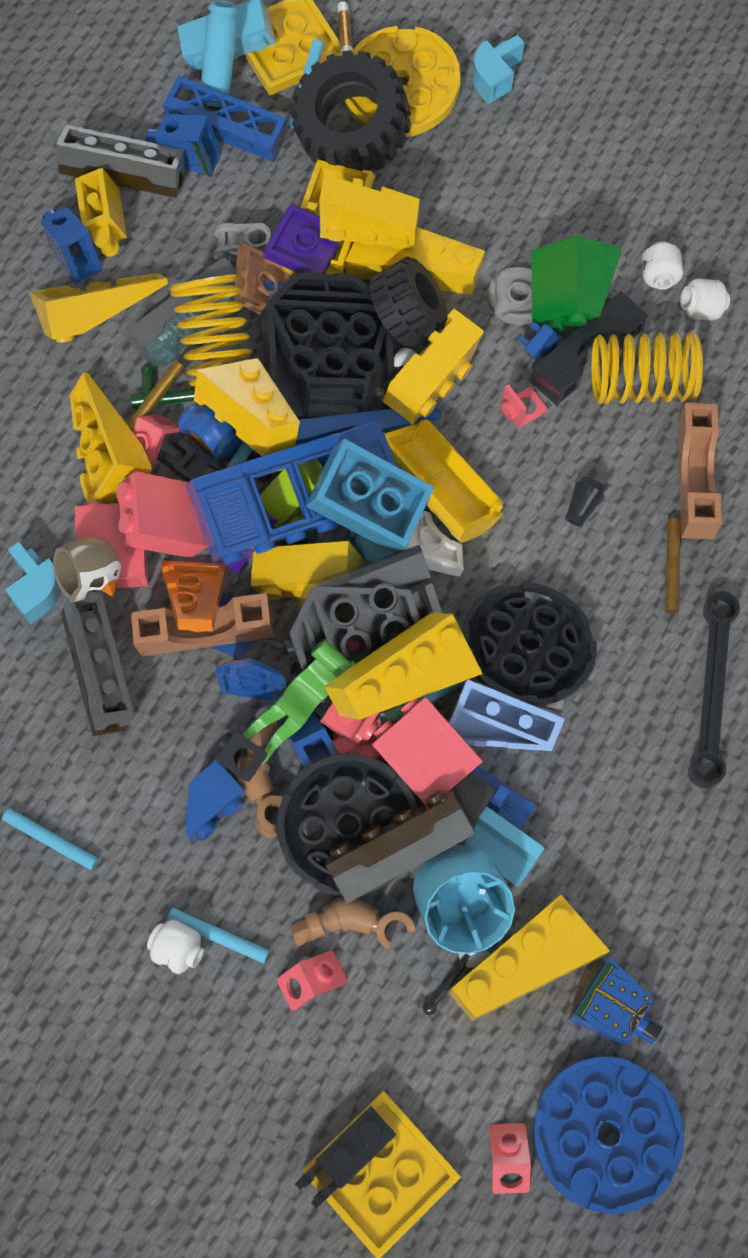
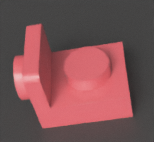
[320,702,379,745]

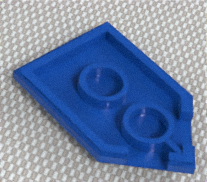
[215,658,287,702]

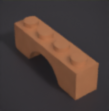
[678,403,722,539]
[131,593,275,657]

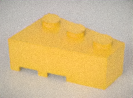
[383,309,484,425]
[194,358,300,457]

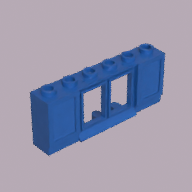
[186,421,396,565]

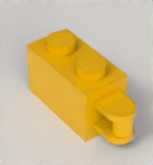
[75,168,127,257]

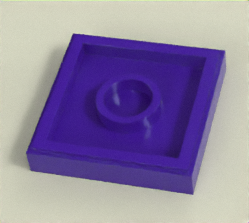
[263,204,343,274]

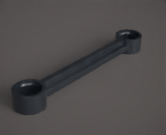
[688,591,740,789]

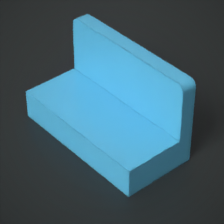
[465,807,545,886]

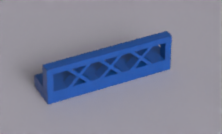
[163,75,287,162]

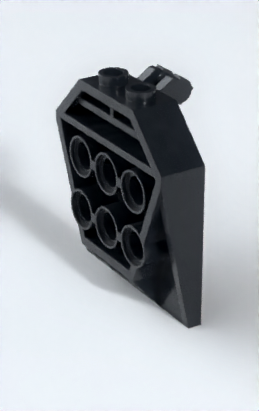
[260,271,394,419]
[283,545,442,706]

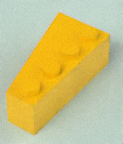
[346,227,485,295]

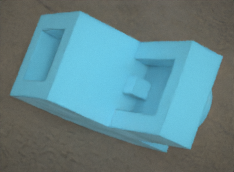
[472,35,525,104]
[5,542,61,625]

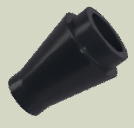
[565,476,605,527]

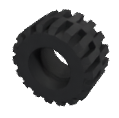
[370,256,448,346]

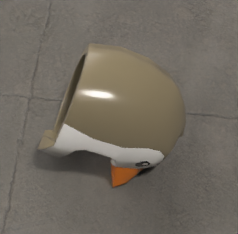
[53,537,121,603]

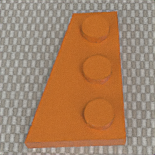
[161,561,227,632]

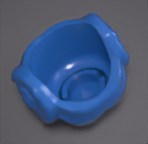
[178,402,242,462]

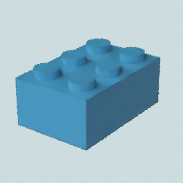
[306,438,434,553]

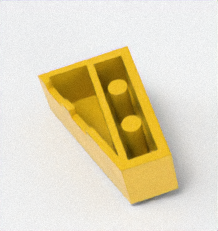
[319,168,420,249]
[251,541,367,600]

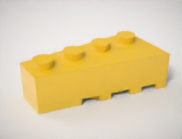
[324,613,482,720]
[449,895,610,1021]

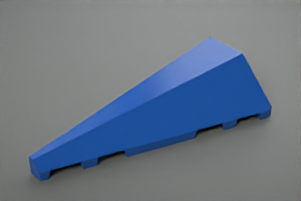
[296,405,442,468]

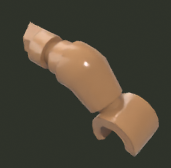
[236,721,283,839]
[290,897,416,950]

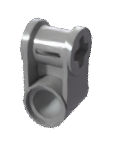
[214,223,271,264]

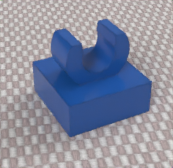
[519,322,560,360]

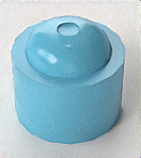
[413,844,515,954]

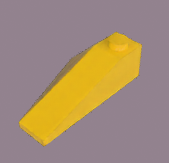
[30,273,168,343]
[69,372,152,504]

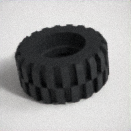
[291,50,411,172]

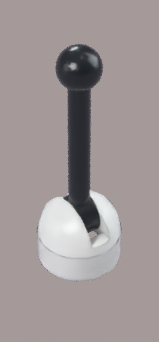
[372,348,415,400]
[422,950,490,1016]

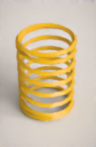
[169,274,253,386]
[591,331,703,405]

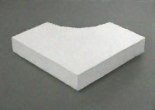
[400,511,464,576]

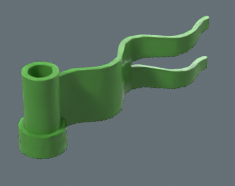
[243,639,357,764]

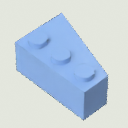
[448,678,565,751]

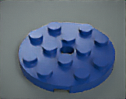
[533,1057,684,1214]

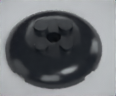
[462,582,597,706]
[277,753,418,896]

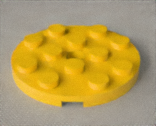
[344,26,461,137]

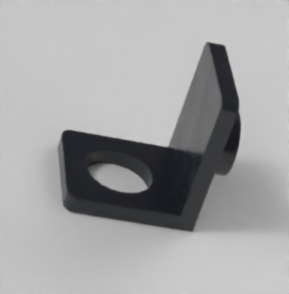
[215,729,268,782]

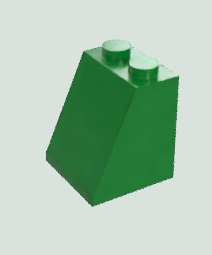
[531,235,621,332]

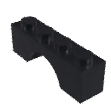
[530,291,648,406]

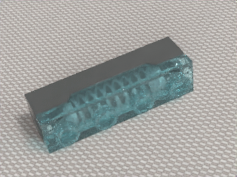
[127,256,236,369]

